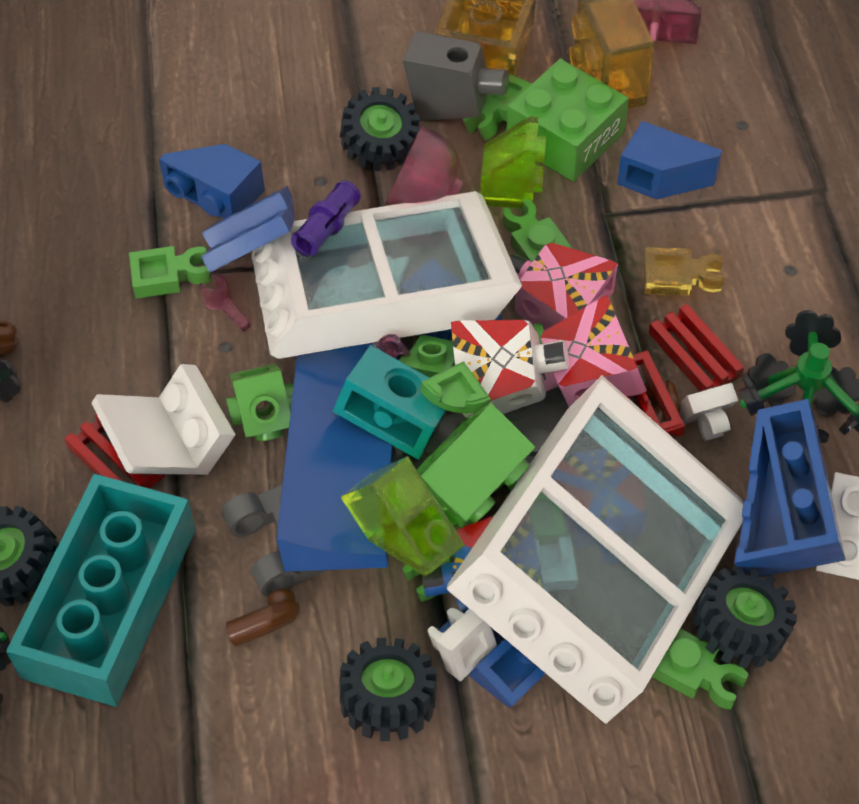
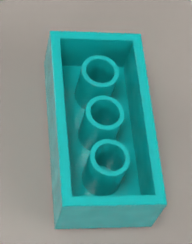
[6,474,196,707]

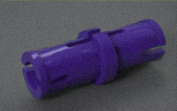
[291,180,361,257]

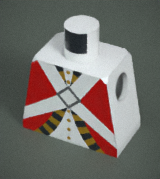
[451,320,570,417]

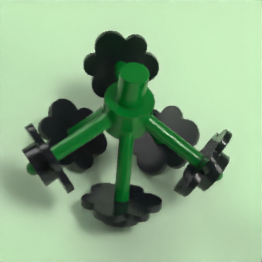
[738,310,859,443]

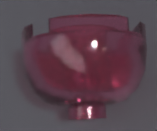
[385,126,464,206]

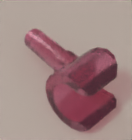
[199,273,251,332]
[372,334,411,358]

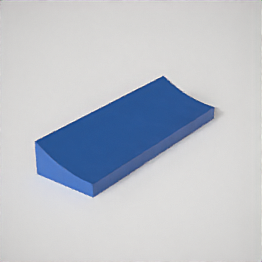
[276,338,399,572]

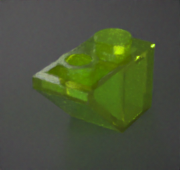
[481,116,546,209]
[340,456,465,576]

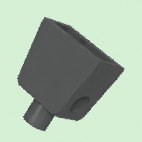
[403,31,509,121]

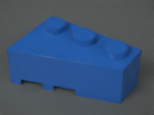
[734,399,846,578]

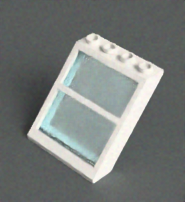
[251,191,522,359]
[447,375,744,724]

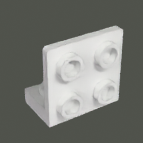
[92,364,235,475]

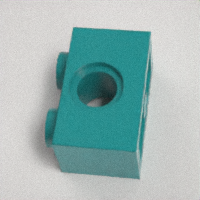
[332,345,447,460]

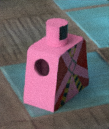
[509,243,618,331]
[540,295,647,407]

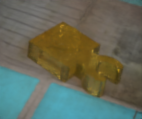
[644,247,724,296]

